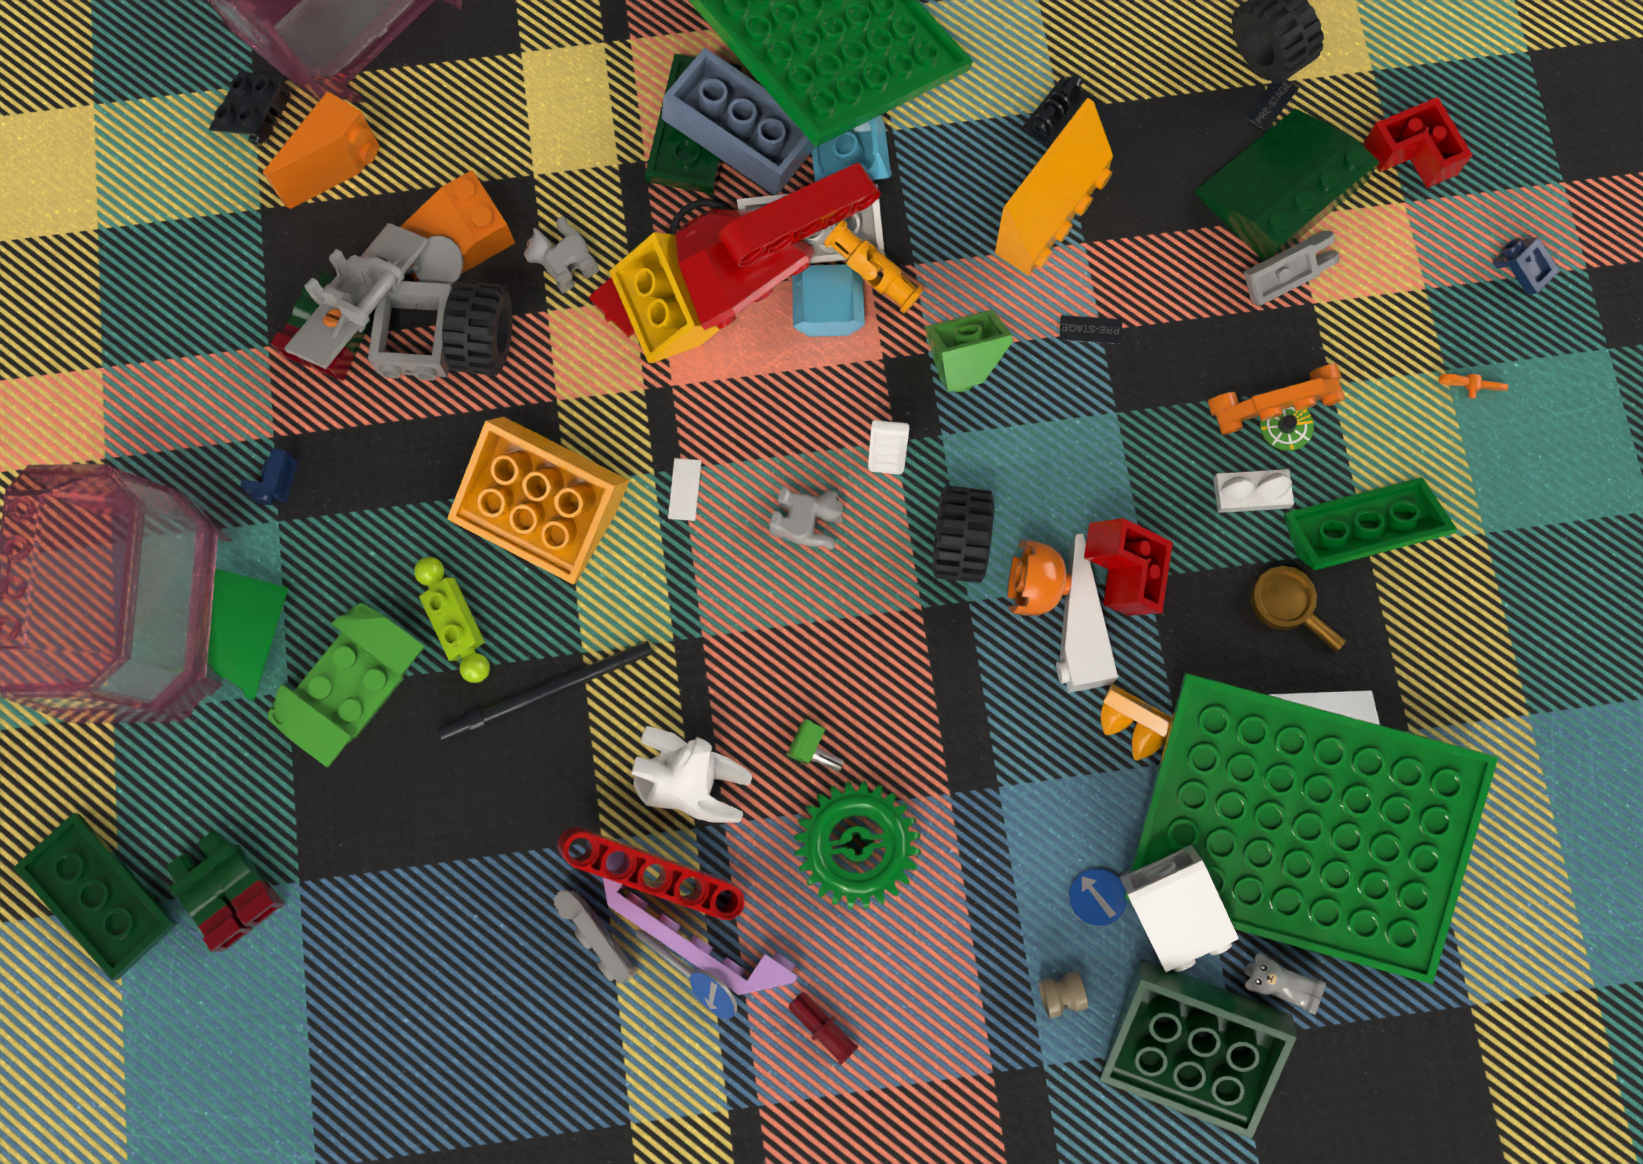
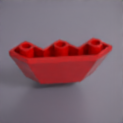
[675,209,815,330]

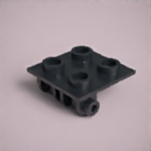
[209,72,291,147]
[1022,75,1118,147]

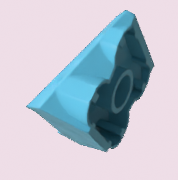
[812,115,892,182]
[792,265,865,337]

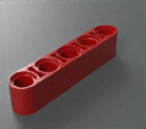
[718,163,881,268]
[558,827,745,920]

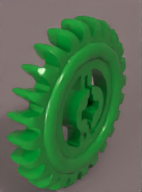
[794,781,921,909]

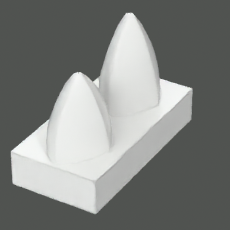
[1214,469,1294,513]

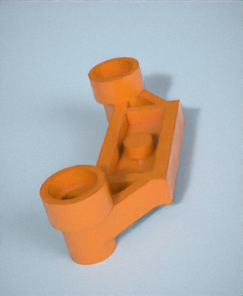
[1207,363,1345,435]

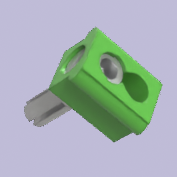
[786,719,844,772]

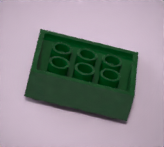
[1195,108,1379,261]
[1099,958,1297,1139]

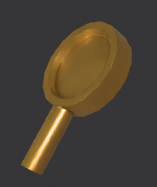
[1250,566,1346,652]

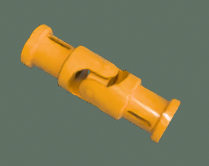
[823,220,924,314]

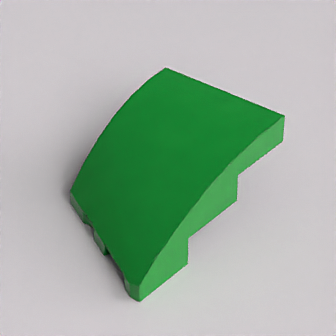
[187,568,288,701]

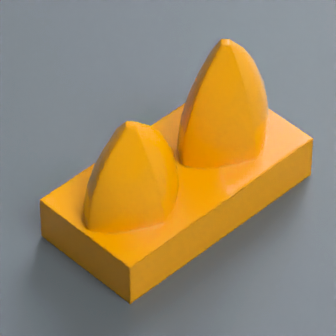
[1101,684,1172,761]

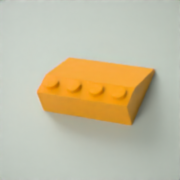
[995,98,1113,276]
[447,417,630,585]

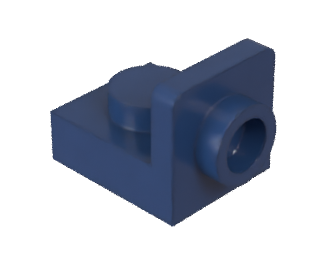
[1492,237,1560,294]
[240,448,298,505]

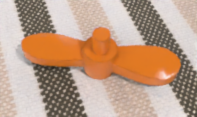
[1439,373,1508,399]

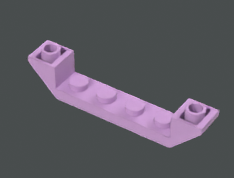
[603,851,798,995]

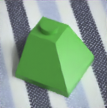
[925,309,1013,392]

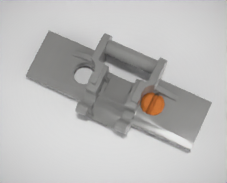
[284,223,429,369]

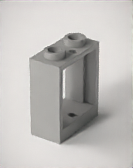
[368,281,452,381]

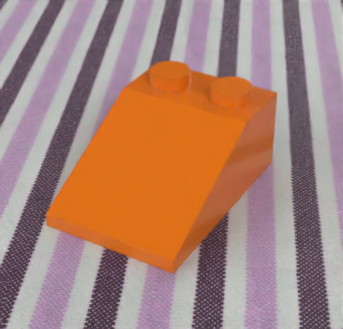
[262,91,380,209]
[400,170,515,282]

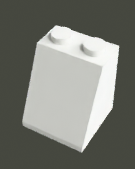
[1120,845,1239,972]

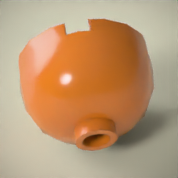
[1007,539,1072,616]

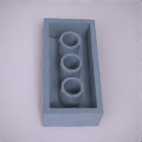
[662,48,815,195]

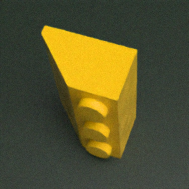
[609,232,722,363]

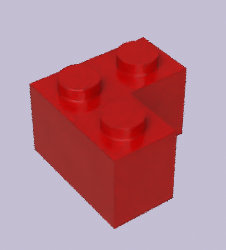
[1363,97,1473,188]
[1084,518,1173,616]

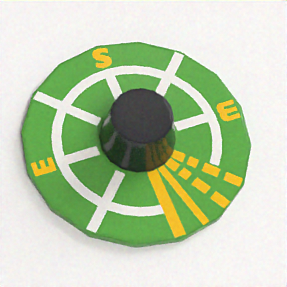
[1260,407,1314,451]

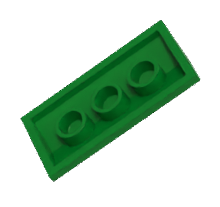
[1284,477,1457,571]

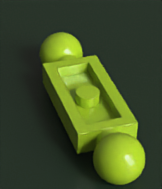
[414,557,490,683]

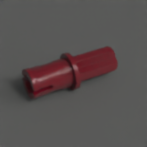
[789,992,859,1065]

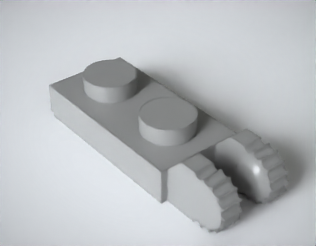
[1244,231,1340,306]
[553,890,637,984]

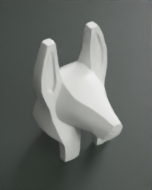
[631,726,752,823]

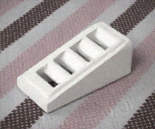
[868,420,909,475]

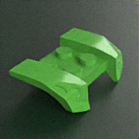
[268,603,425,767]

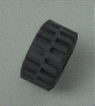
[1232,0,1324,83]
[442,280,512,376]
[932,485,994,583]

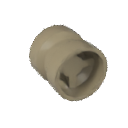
[1038,970,1088,1019]

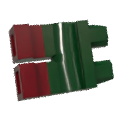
[271,272,373,381]
[166,831,285,952]

